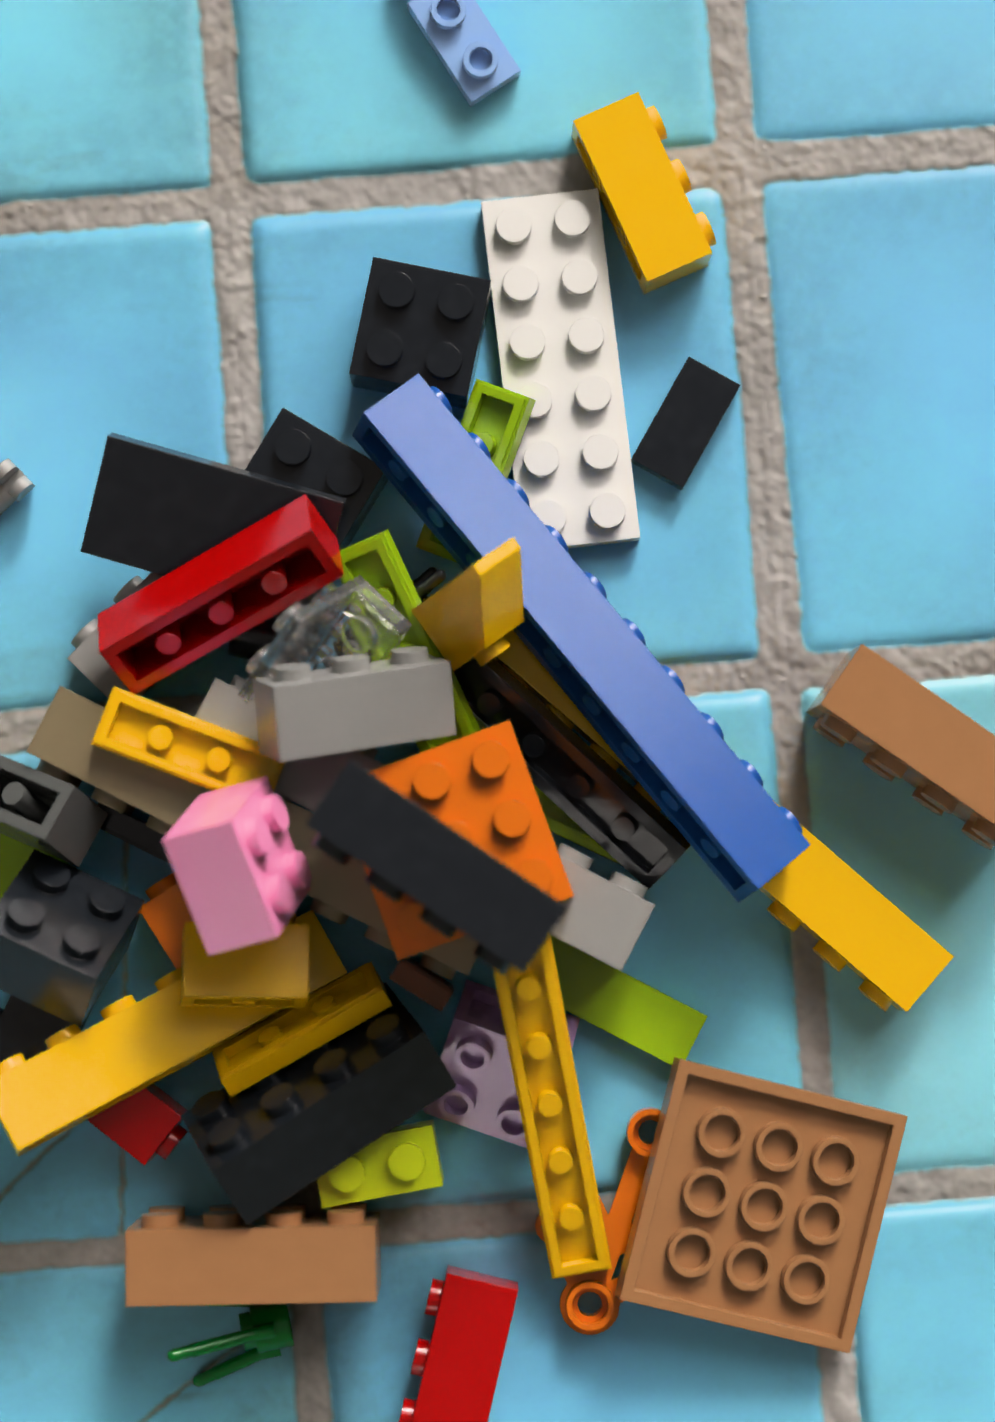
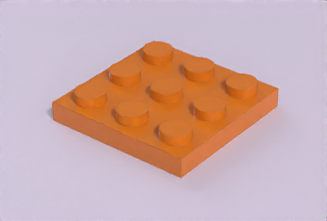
[362,720,574,961]

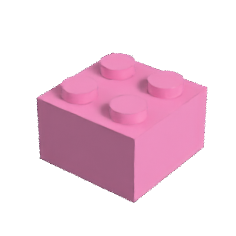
[162,776,311,956]

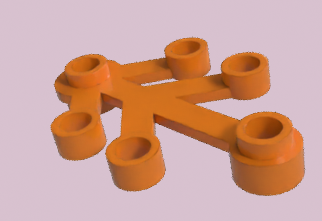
[535,1107,661,1335]

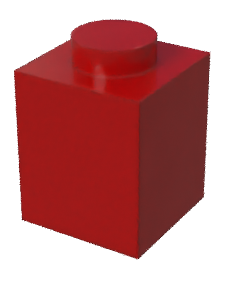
[87,1084,188,1165]

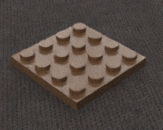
[614,1057,908,1353]

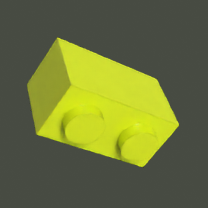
[317,1119,444,1208]

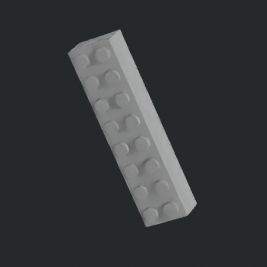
[195,675,655,971]

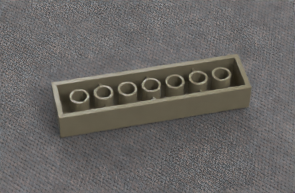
[26,686,478,981]

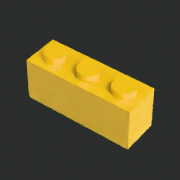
[571,92,716,294]

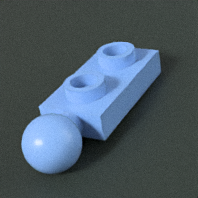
[407,0,521,107]

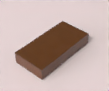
[389,957,454,1012]

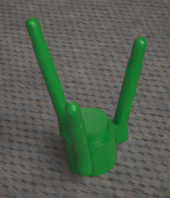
[167,1304,294,1387]

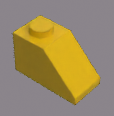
[411,537,524,671]

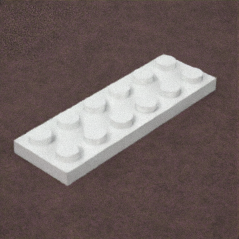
[481,188,640,549]

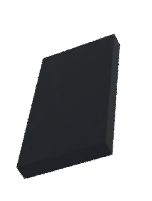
[81,432,347,618]

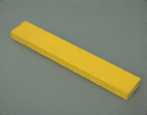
[493,934,612,1279]

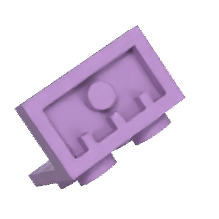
[423,980,580,1148]

